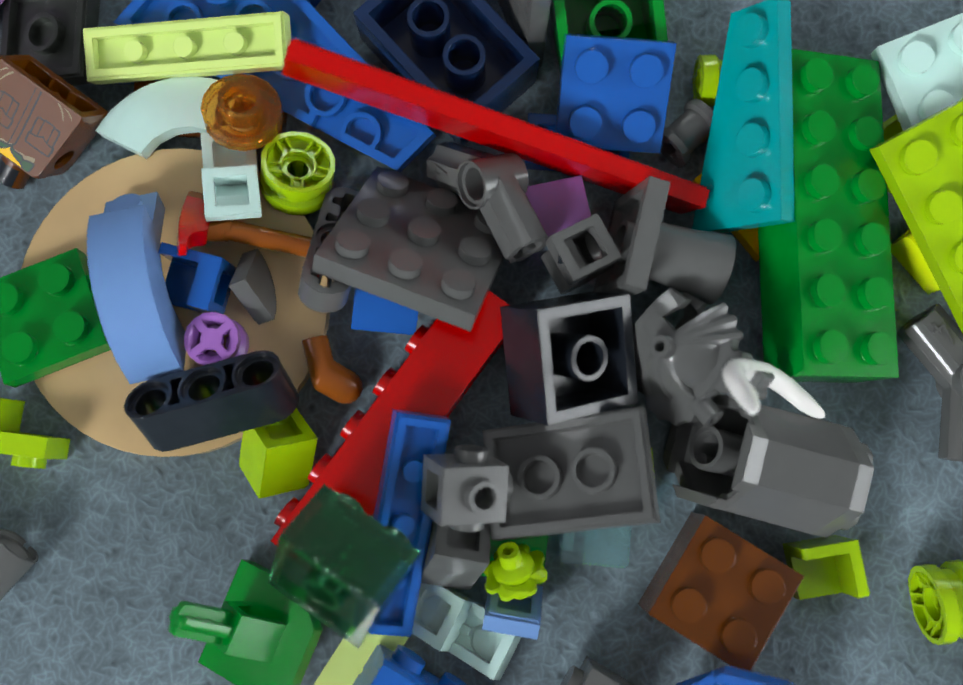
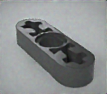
[298,187,359,313]

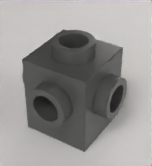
[421,445,513,532]

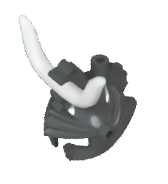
[632,288,825,428]

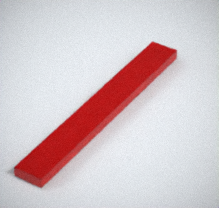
[282,38,710,214]

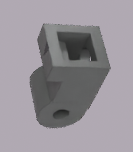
[541,213,622,295]

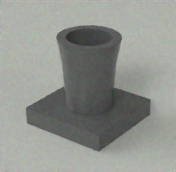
[593,176,736,305]

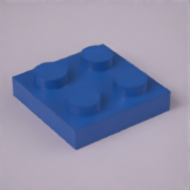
[555,33,677,154]

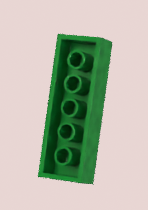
[758,49,899,383]

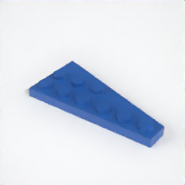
[114,0,437,172]

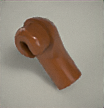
[302,335,363,404]

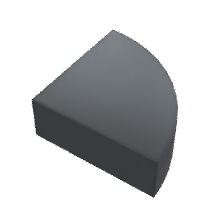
[229,248,276,325]

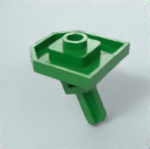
[168,559,323,685]

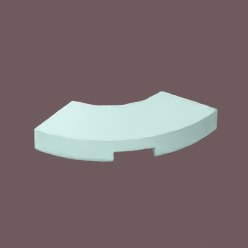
[95,76,241,159]

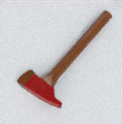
[177,191,312,257]

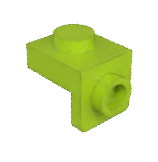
[0,398,71,469]

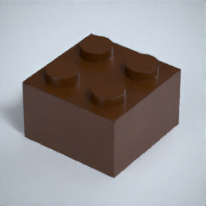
[638,512,804,671]

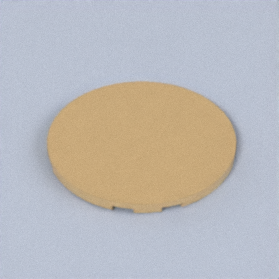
[21,148,330,457]

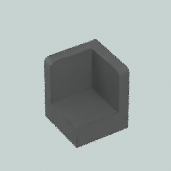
[421,521,490,590]

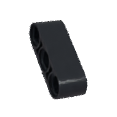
[124,350,299,452]

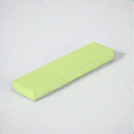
[83,11,291,85]

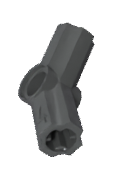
[427,142,548,263]
[897,304,963,462]

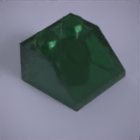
[267,484,420,649]

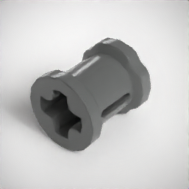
[661,98,713,168]

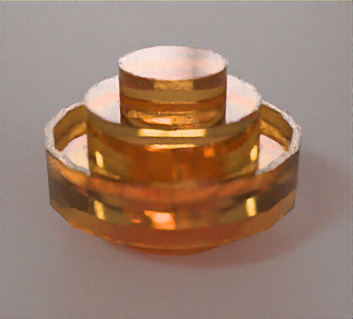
[200,74,283,151]

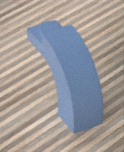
[87,192,186,384]

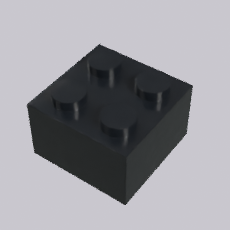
[500,292,638,425]

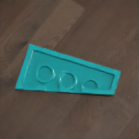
[692,0,795,233]

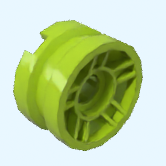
[260,131,335,215]
[908,559,963,645]

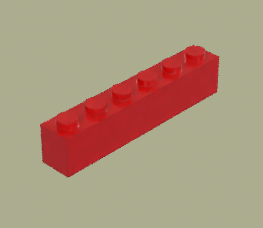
[271,291,509,582]

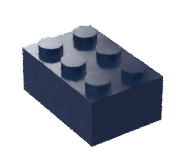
[353,0,540,146]

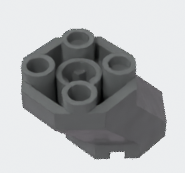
[663,394,874,538]

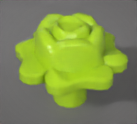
[484,542,548,602]

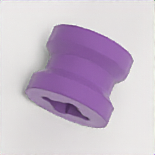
[184,312,249,365]

